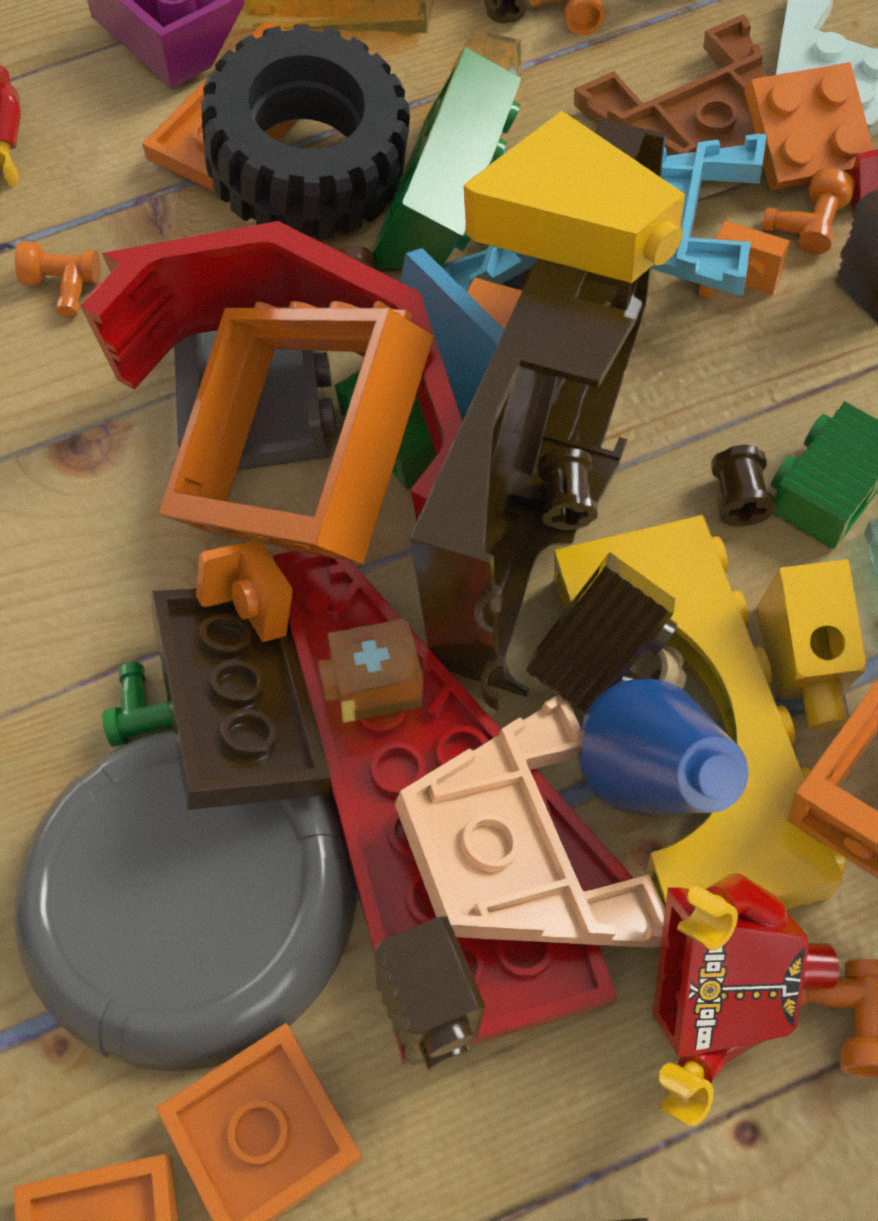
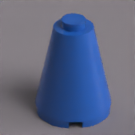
[579,679,748,815]

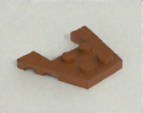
[574,14,767,156]

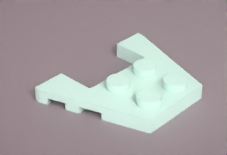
[775,0,878,138]

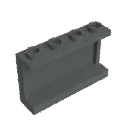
[174,331,337,470]

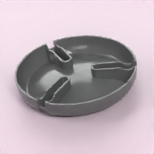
[14,731,357,1071]

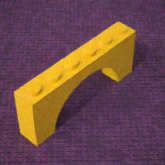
[554,515,846,910]

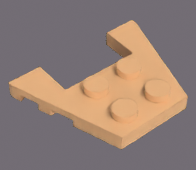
[395,695,665,948]

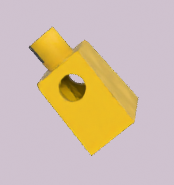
[756,559,866,730]

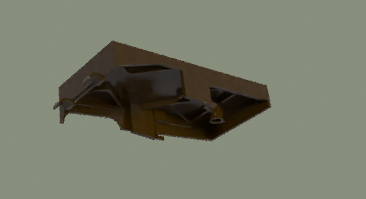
[410,119,666,711]

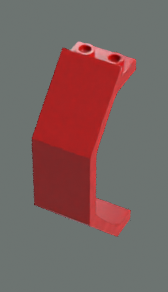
[80,221,462,523]

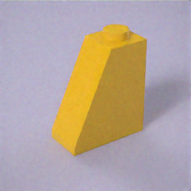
[463,111,685,283]

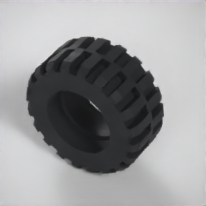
[201,24,410,241]

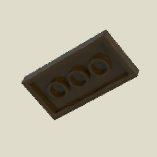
[151,588,332,810]

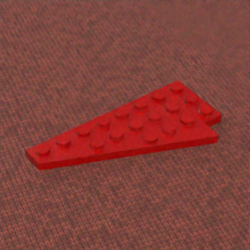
[272,550,634,1065]

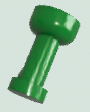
[102,662,172,747]

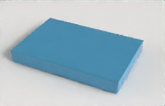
[400,248,505,420]

